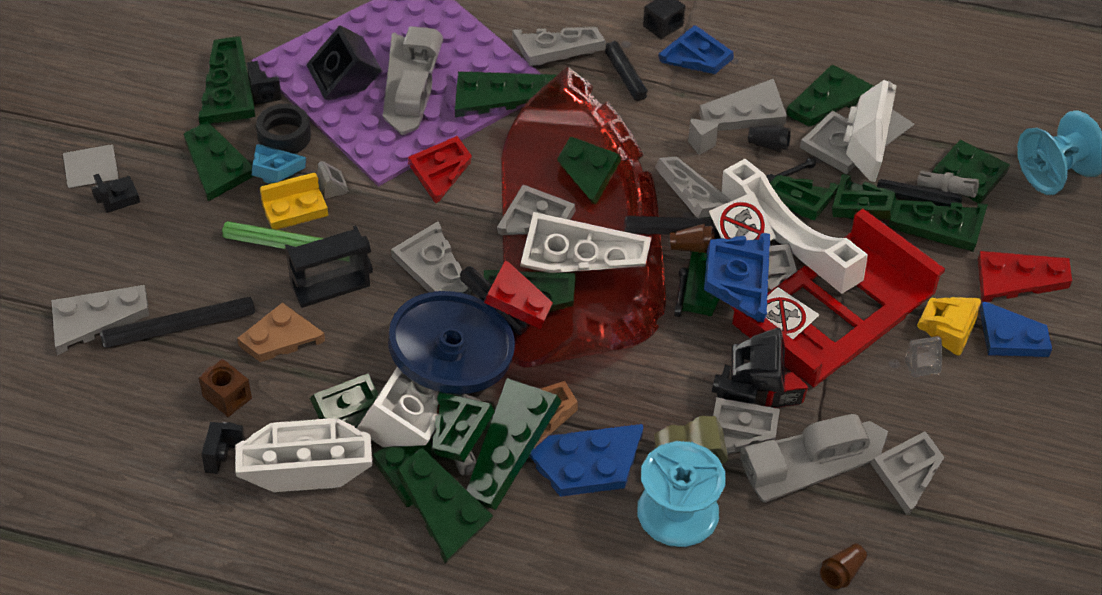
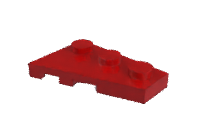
[978,251,1072,302]

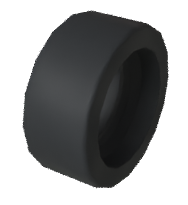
[256,104,311,154]

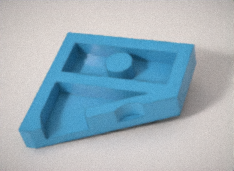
[252,144,306,184]

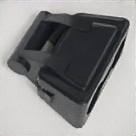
[731,328,785,393]

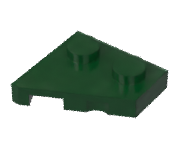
[832,174,896,220]

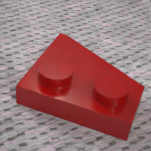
[408,136,472,204]
[484,261,553,329]

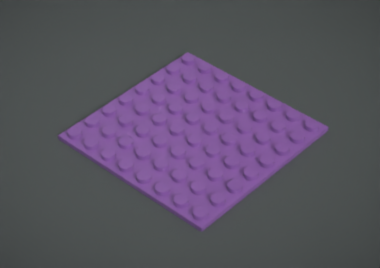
[251,0,541,186]

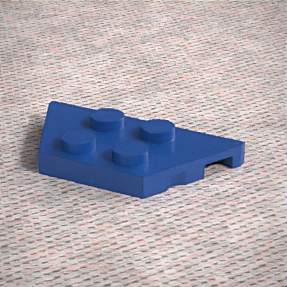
[704,233,770,323]
[529,424,643,497]

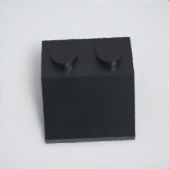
[306,25,382,101]

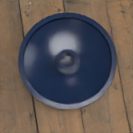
[388,291,515,394]

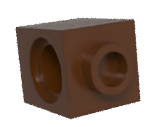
[198,359,252,417]

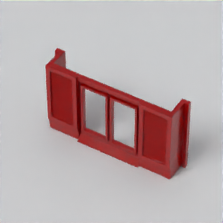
[731,209,945,388]

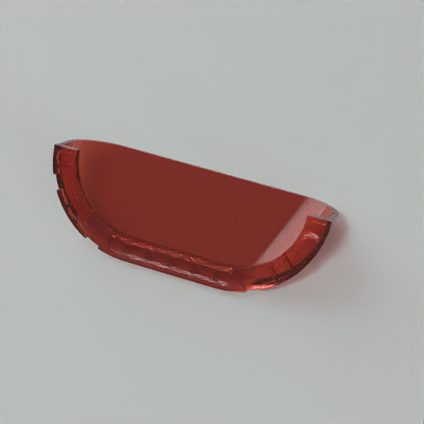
[501,67,666,368]

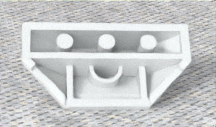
[843,80,897,182]
[236,418,372,492]

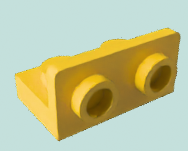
[260,173,329,230]

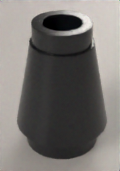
[748,124,791,152]

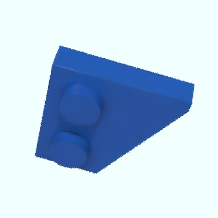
[659,25,734,74]
[979,302,1052,357]

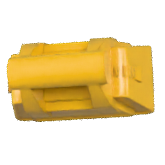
[917,297,981,356]

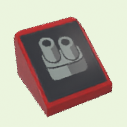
[765,372,808,408]

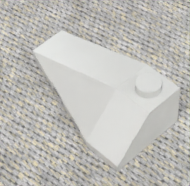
[520,212,651,273]
[357,367,439,447]

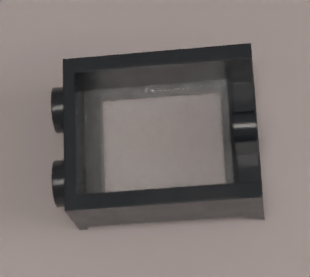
[285,225,373,308]

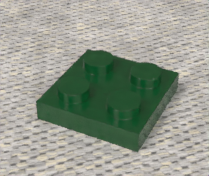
[932,139,1010,204]

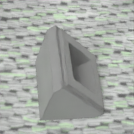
[688,118,719,155]
[317,161,349,199]

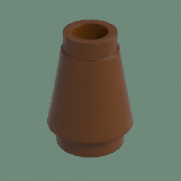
[670,224,714,253]
[820,544,867,590]

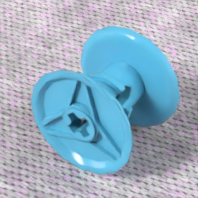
[1017,110,1102,195]
[637,441,725,547]

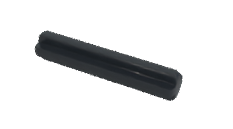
[605,41,648,101]
[877,179,962,206]
[460,266,530,335]

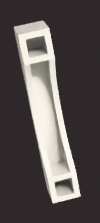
[722,159,868,294]

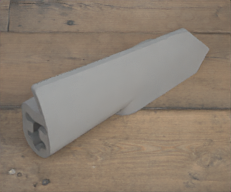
[383,27,443,135]
[740,414,888,503]

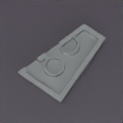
[512,27,606,66]
[699,79,787,131]
[655,156,732,218]
[391,221,471,295]
[51,285,149,355]

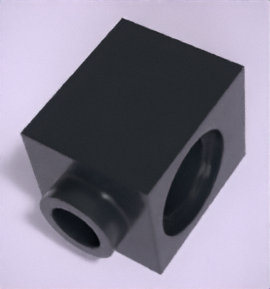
[643,0,686,39]

